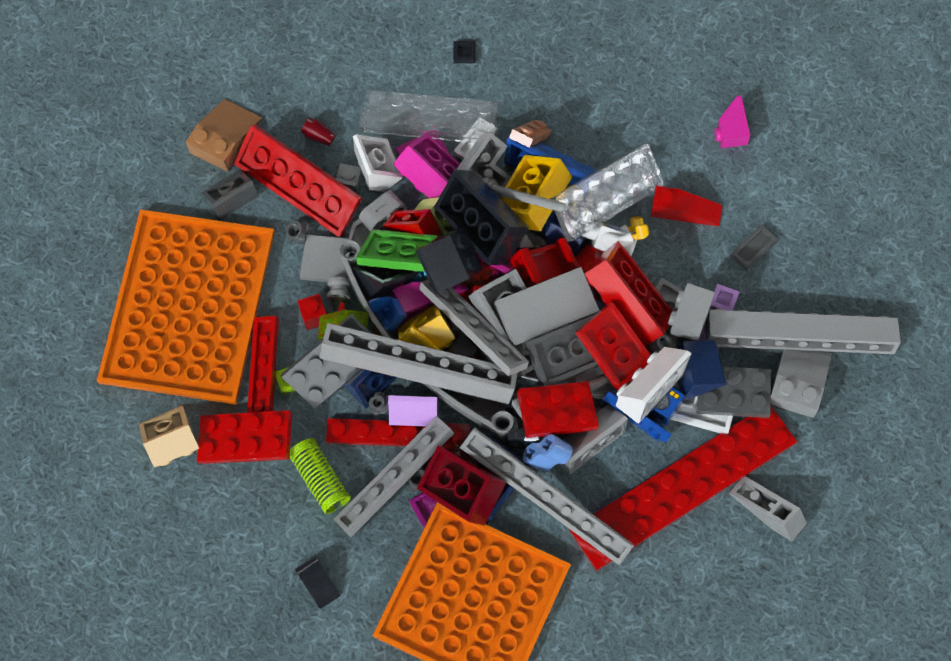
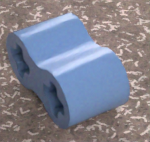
[523,434,573,473]

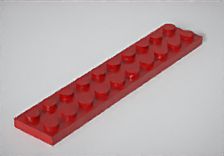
[569,405,797,571]

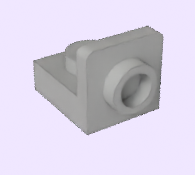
[335,163,362,194]

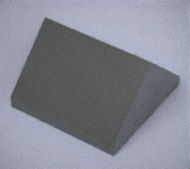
[201,170,258,220]

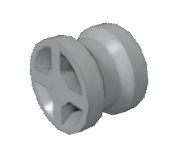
[327,277,351,301]

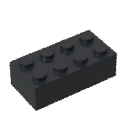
[434,170,529,265]

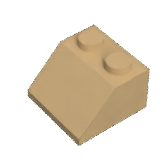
[139,405,199,468]

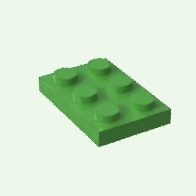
[356,230,438,272]

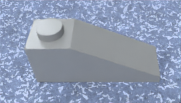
[729,476,807,541]

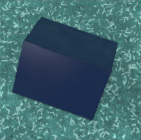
[677,340,727,401]
[343,369,397,409]

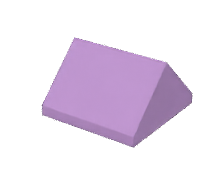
[388,395,439,426]

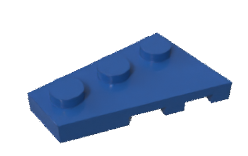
[600,391,672,443]

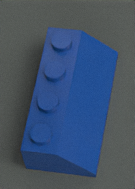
[504,135,598,202]

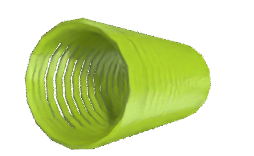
[290,438,351,514]

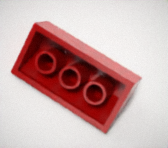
[584,241,673,346]

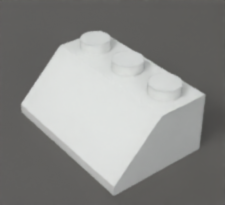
[616,347,691,424]

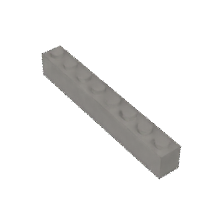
[705,309,901,354]
[319,323,517,404]

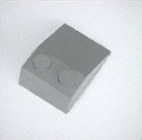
[770,350,832,418]

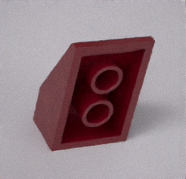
[416,445,506,526]

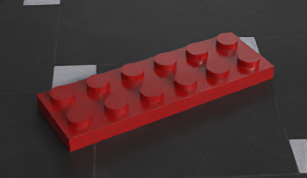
[233,124,362,237]

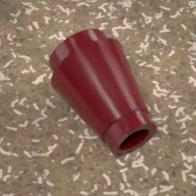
[301,117,336,147]

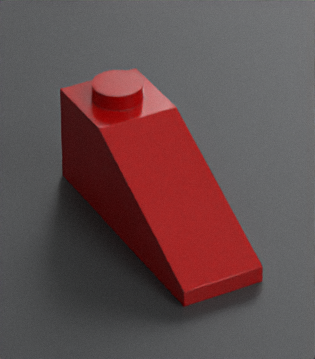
[651,186,722,227]

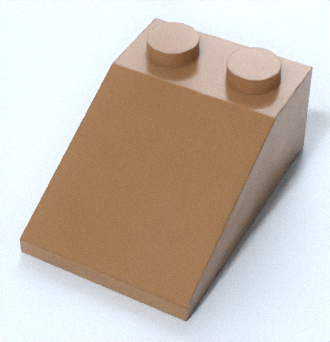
[186,99,263,172]

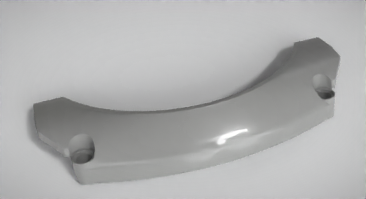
[339,190,524,439]

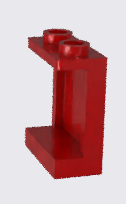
[510,237,580,288]

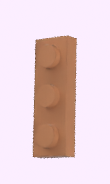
[509,120,552,148]

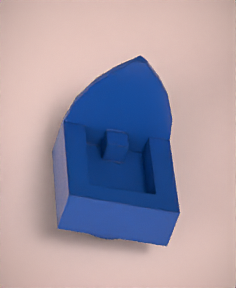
[369,296,407,333]

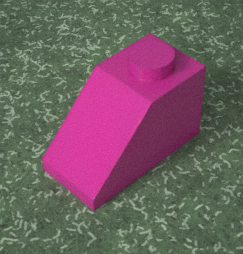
[714,96,750,148]

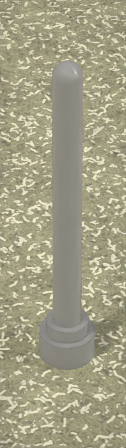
[482,178,567,212]

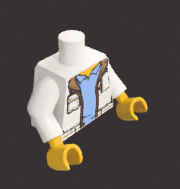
[581,216,649,256]

